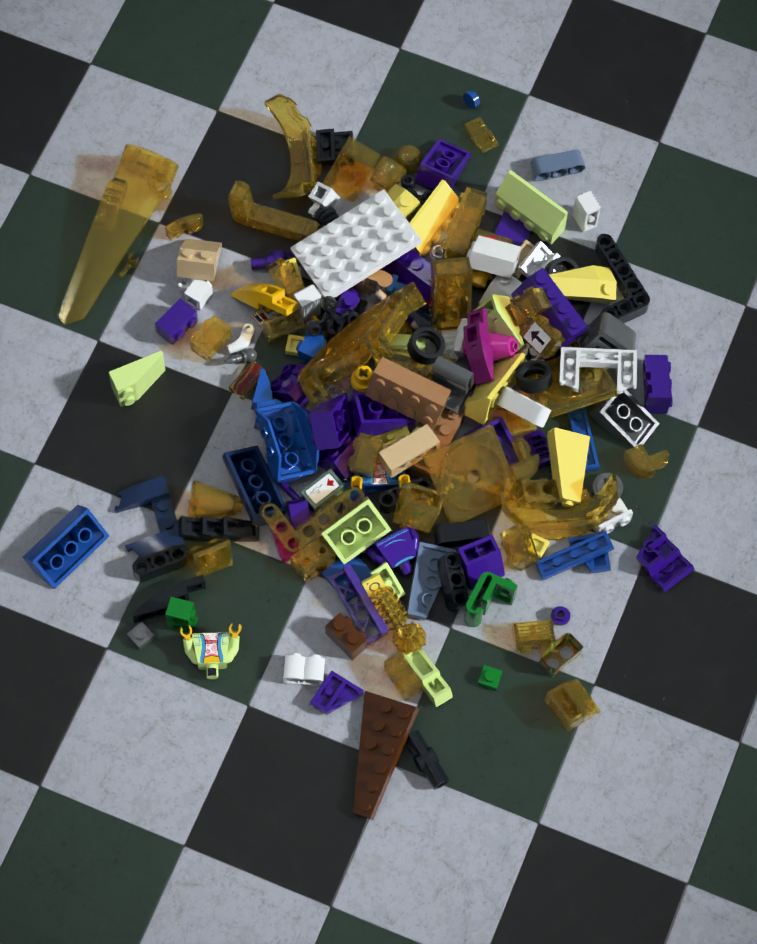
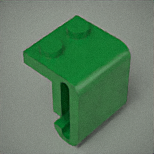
[464,572,518,627]

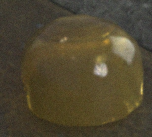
[393,145,422,172]

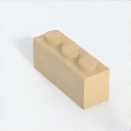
[378,424,440,478]

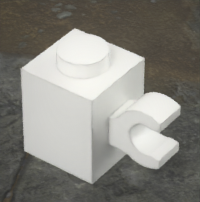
[308,182,340,218]
[178,278,213,311]

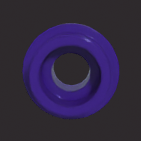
[551,606,570,626]

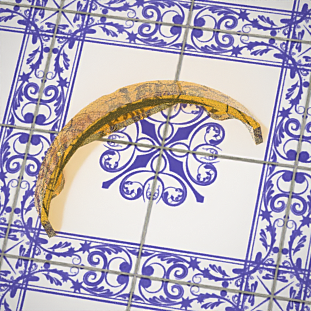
[264,94,322,199]
[500,472,619,540]

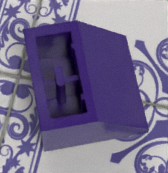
[271,364,322,405]
[318,435,370,479]
[456,535,505,590]

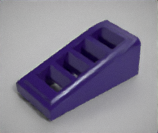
[523,430,551,470]

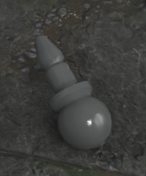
[224,348,257,364]

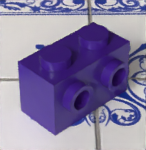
[155,298,198,345]

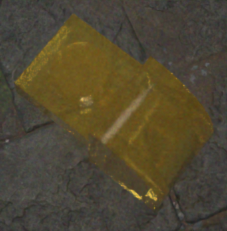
[505,439,539,483]
[623,444,670,479]

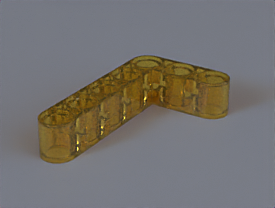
[228,180,322,241]
[259,486,364,552]

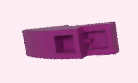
[463,308,494,385]

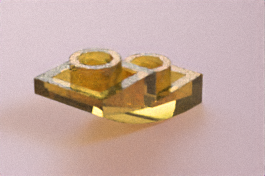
[165,213,204,241]

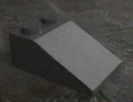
[589,386,659,451]

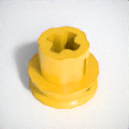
[470,268,492,289]
[351,365,373,392]

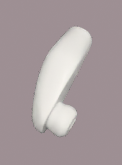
[227,323,255,354]

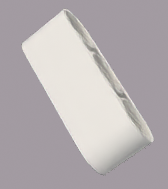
[496,386,552,428]

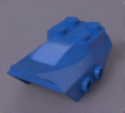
[254,399,319,483]

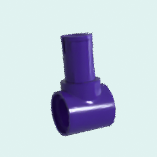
[251,250,287,274]

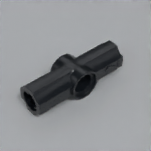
[405,730,449,790]

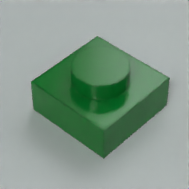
[478,665,503,691]

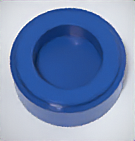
[463,90,480,109]

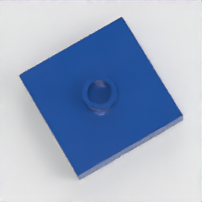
[322,556,371,602]

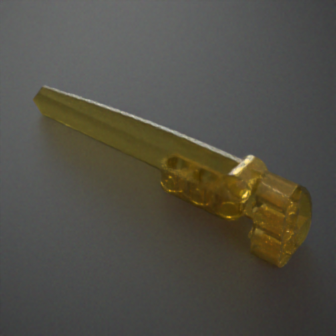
[58,144,179,325]

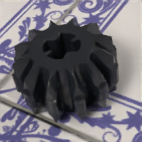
[314,206,339,229]

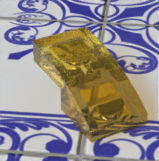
[464,116,499,153]

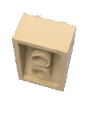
[177,239,222,281]

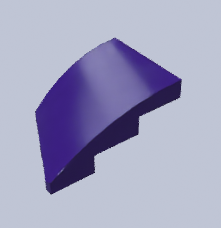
[636,524,695,593]

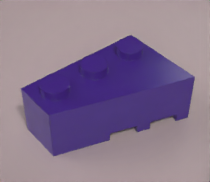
[643,355,673,414]

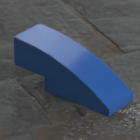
[251,368,272,430]

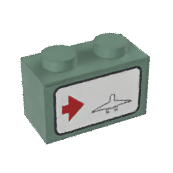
[300,469,346,515]

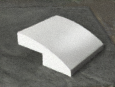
[517,241,567,278]

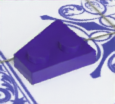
[310,670,364,715]

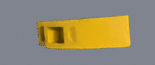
[231,283,299,316]

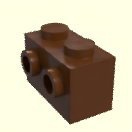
[325,613,367,661]

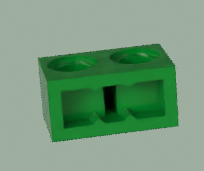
[165,597,198,633]

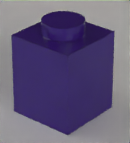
[285,498,311,529]

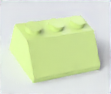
[320,496,391,565]

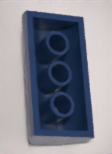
[222,445,288,526]

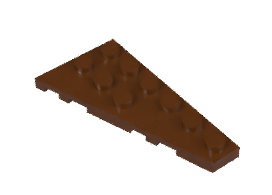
[353,691,419,820]

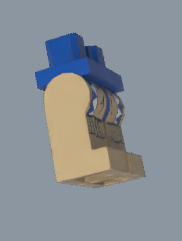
[356,270,406,305]

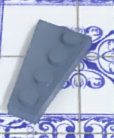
[406,542,456,620]

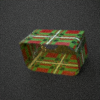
[539,633,584,677]

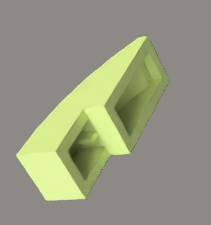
[402,645,453,707]

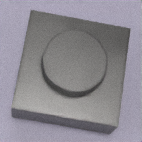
[127,622,155,650]

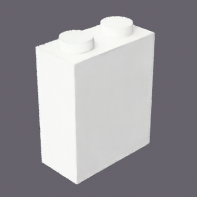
[466,235,521,279]

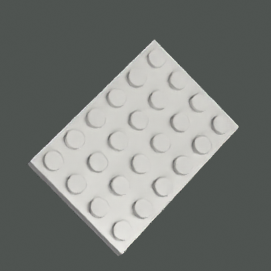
[290,189,422,298]

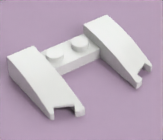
[559,347,637,394]

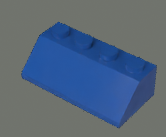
[22,505,109,589]

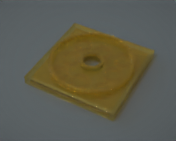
[526,356,620,418]
[422,424,521,523]

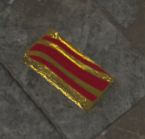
[229,361,268,400]

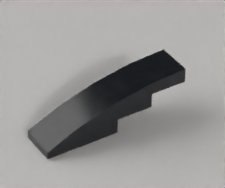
[179,516,259,542]
[132,574,206,623]

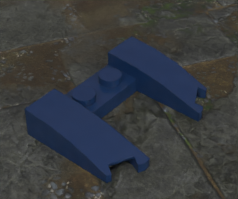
[115,476,185,560]

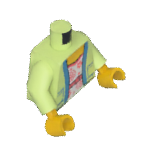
[180,623,242,679]

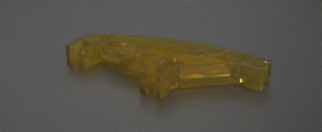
[298,281,426,404]

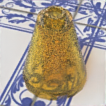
[188,481,242,519]

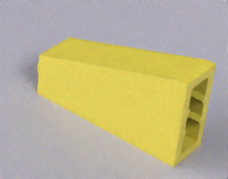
[547,428,590,507]

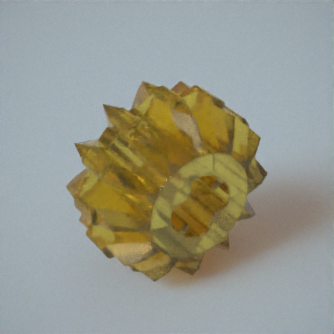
[392,621,426,655]

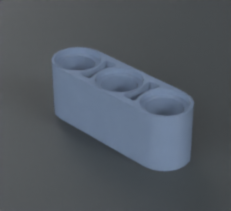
[530,150,586,181]

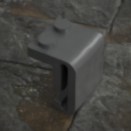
[580,312,636,350]
[431,356,474,415]

